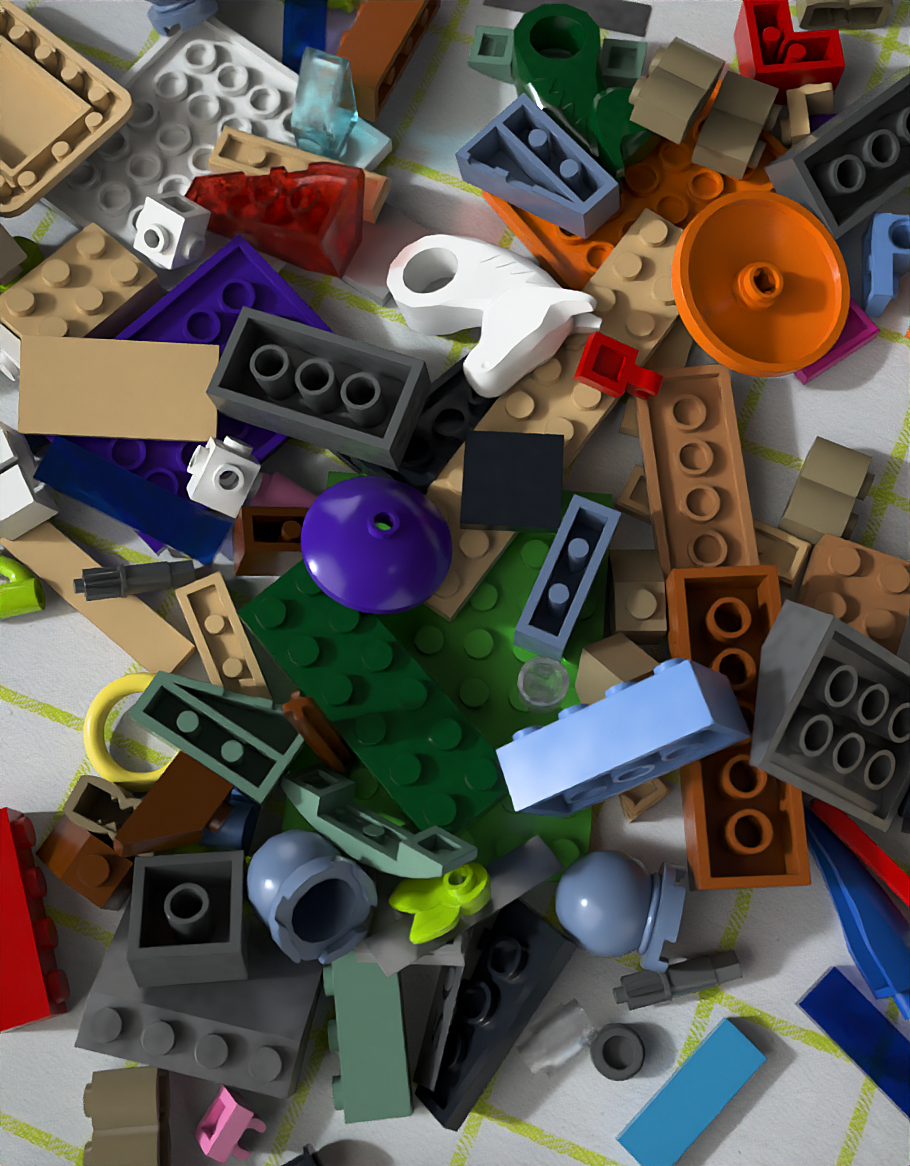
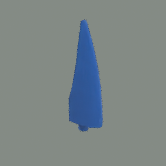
[803,805,910,1020]

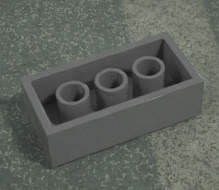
[764,66,910,240]
[206,306,432,471]

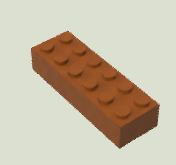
[665,564,811,891]

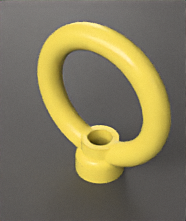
[83,672,178,793]

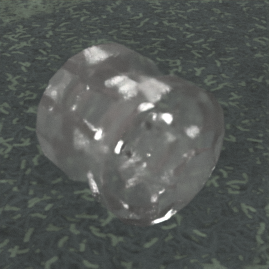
[517,656,569,714]

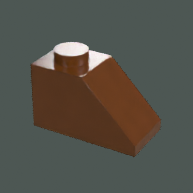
[231,506,309,576]
[113,750,235,858]
[35,813,135,911]

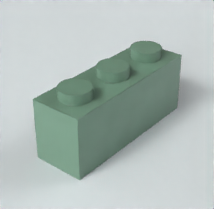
[323,949,414,1124]

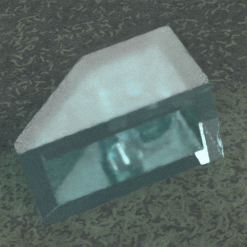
[291,46,358,161]

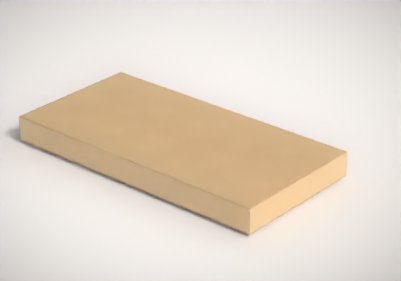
[18,335,220,443]

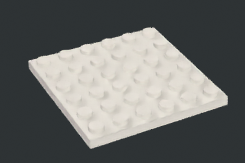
[40,15,392,295]

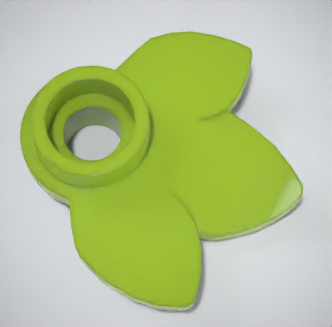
[388,862,491,944]

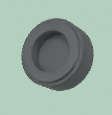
[590,1023,645,1081]

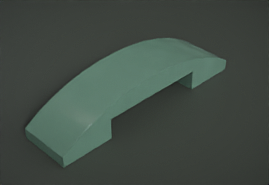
[468,26,647,88]
[281,763,478,878]

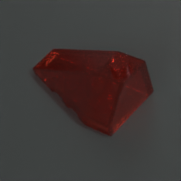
[184,161,365,278]

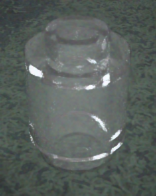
[516,998,599,1079]

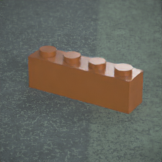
[321,0,441,122]

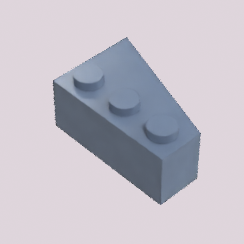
[455,93,620,239]

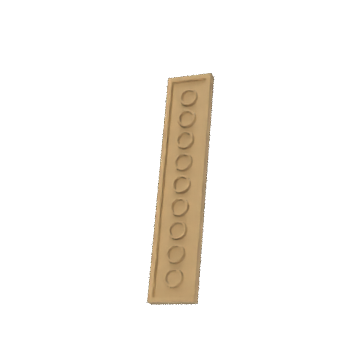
[423,208,684,623]

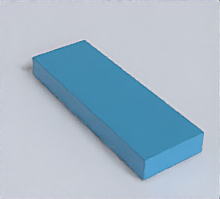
[616,1017,767,1166]

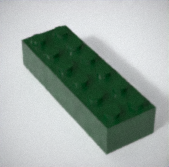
[236,559,510,838]

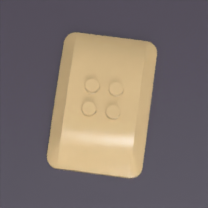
[0,0,135,218]

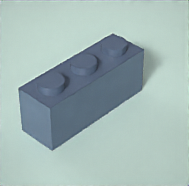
[513,494,621,664]

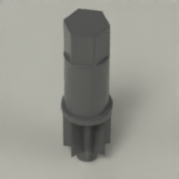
[73,560,195,601]
[613,950,743,1011]

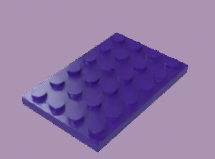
[44,233,335,556]

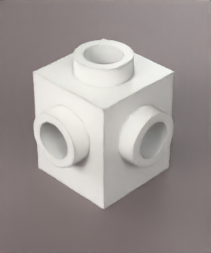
[133,191,211,270]
[186,435,263,519]

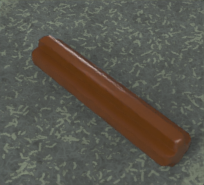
[282,690,355,774]

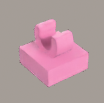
[193,1084,266,1164]

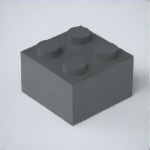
[126,850,250,987]

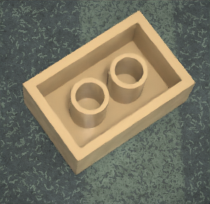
[0,222,163,341]

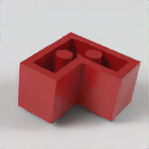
[734,0,845,105]

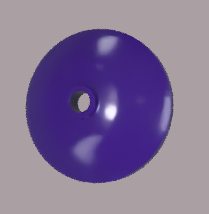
[301,476,453,614]

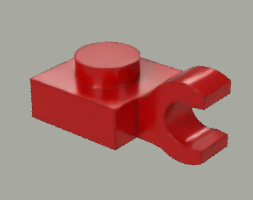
[573,331,664,400]

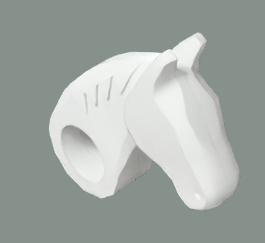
[386,234,603,398]

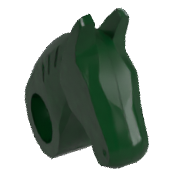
[512,3,663,196]

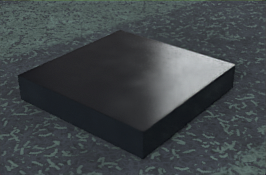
[460,430,564,534]

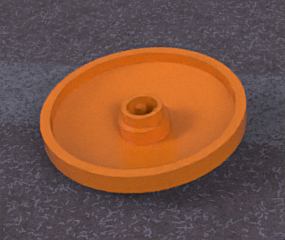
[671,190,850,378]

